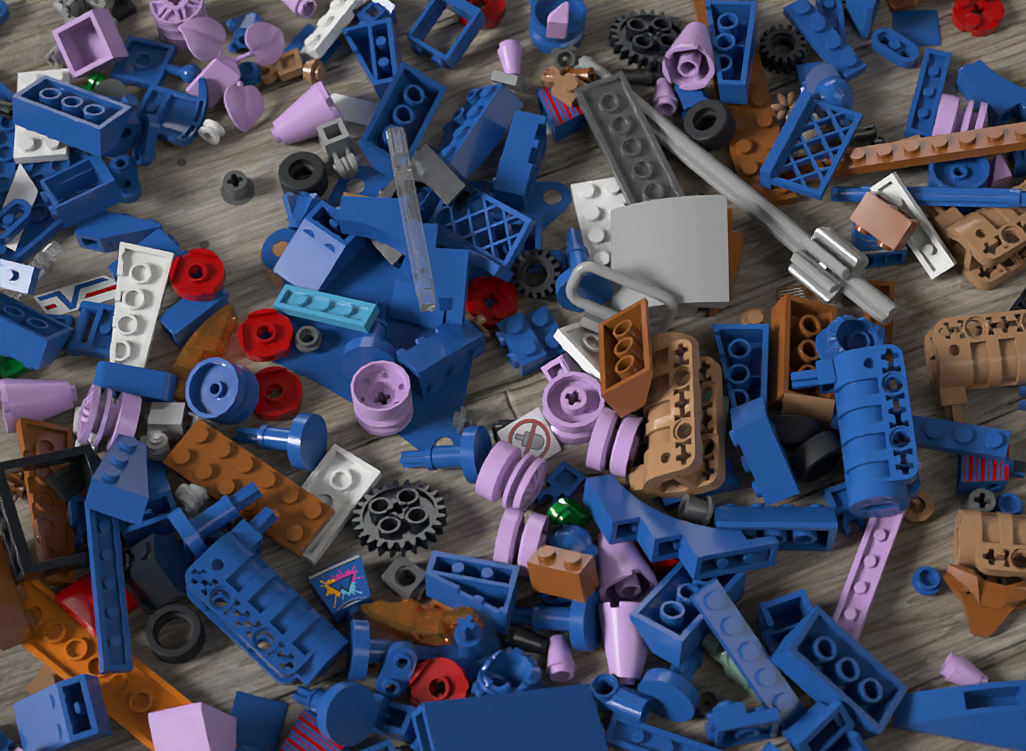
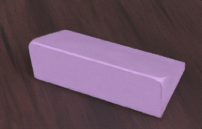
[186,57,241,108]

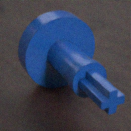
[555,228,612,312]
[341,300,398,380]
[235,413,328,471]
[400,425,492,484]
[167,481,263,559]
[510,591,602,651]
[441,614,501,683]
[346,619,441,681]
[637,643,705,722]
[292,681,377,746]

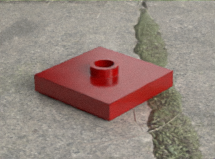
[55,571,140,638]

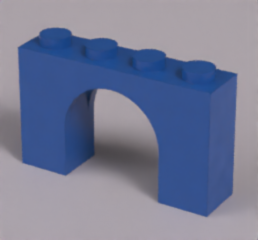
[108,228,231,348]

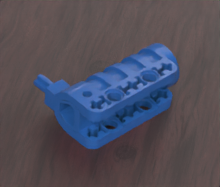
[791,344,921,518]
[185,507,350,687]

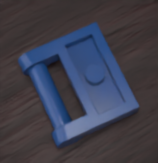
[65,301,115,359]

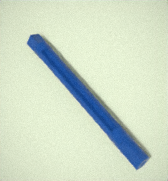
[831,185,1026,208]

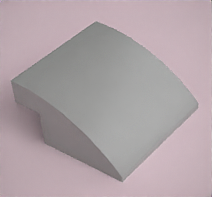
[611,195,729,318]

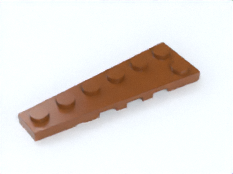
[16,417,74,588]

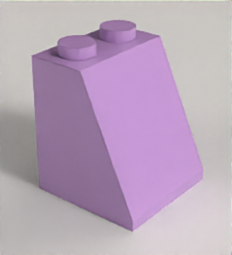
[148,702,236,751]

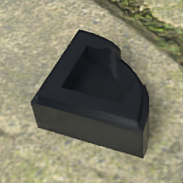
[111,0,138,23]

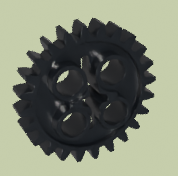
[608,9,685,72]
[352,479,447,558]

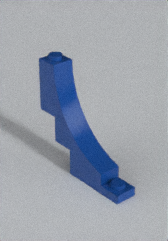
[955,59,1026,127]
[335,196,470,337]
[583,474,780,581]

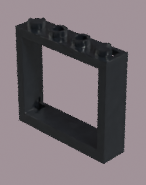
[0,444,126,584]

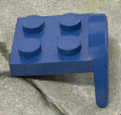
[135,77,209,147]

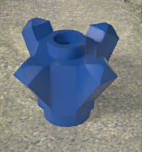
[226,13,264,53]
[282,191,328,231]

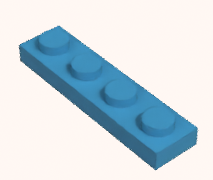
[273,284,380,333]

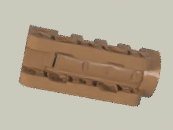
[921,180,1026,290]
[923,309,1026,423]
[618,332,726,501]
[953,509,1026,585]

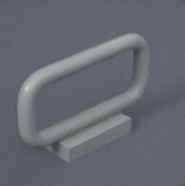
[566,261,678,336]

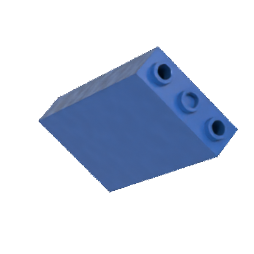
[411,683,608,751]

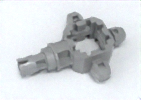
[45,0,119,67]

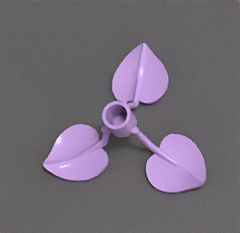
[178,17,285,132]

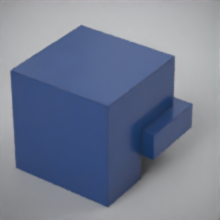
[756,589,813,658]
[783,700,869,751]

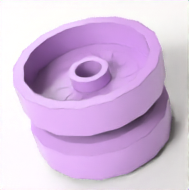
[542,371,605,445]
[586,407,644,479]
[493,507,549,579]

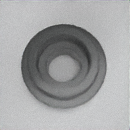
[295,326,323,353]
[452,406,473,434]

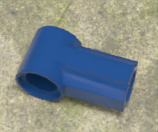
[591,673,653,724]

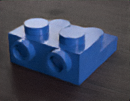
[494,305,567,376]
[705,700,780,749]

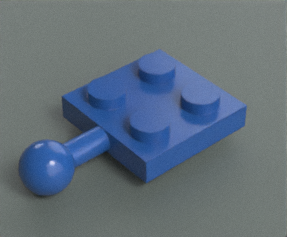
[110,35,201,89]

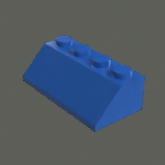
[358,61,447,180]
[12,75,132,157]
[0,292,74,370]
[713,503,838,551]
[629,561,747,667]
[770,606,908,741]

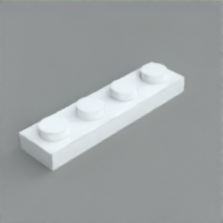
[870,172,957,279]

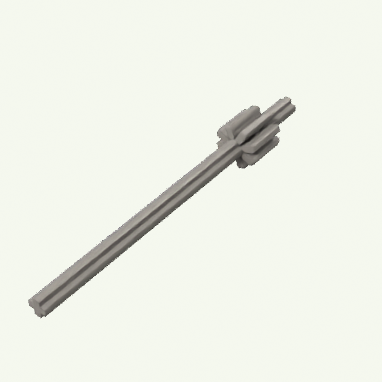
[574,55,900,325]

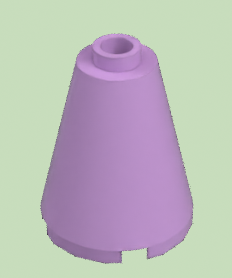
[662,22,715,90]
[271,81,347,145]
[0,378,78,434]
[598,532,658,608]
[598,602,649,686]

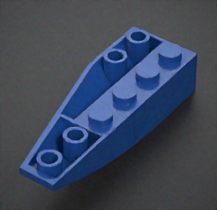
[409,83,524,211]
[892,680,1026,751]

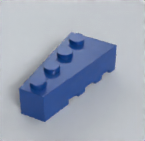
[705,0,759,104]
[712,324,770,414]

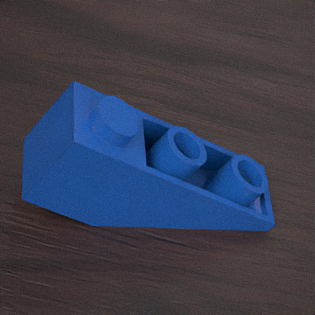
[74,209,165,253]

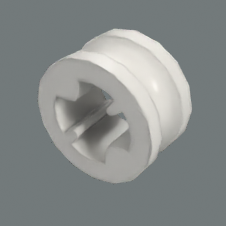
[198,119,225,145]

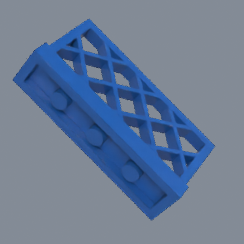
[760,90,863,200]
[422,188,536,283]

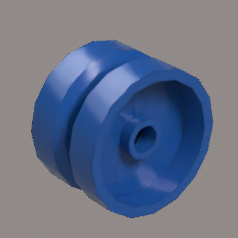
[529,0,587,55]
[927,156,990,215]
[185,357,259,425]

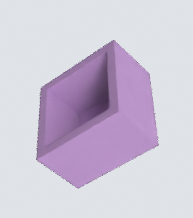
[52,9,129,79]

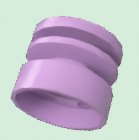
[150,0,208,50]
[932,93,988,136]
[350,360,414,436]
[77,384,142,450]
[475,440,548,514]

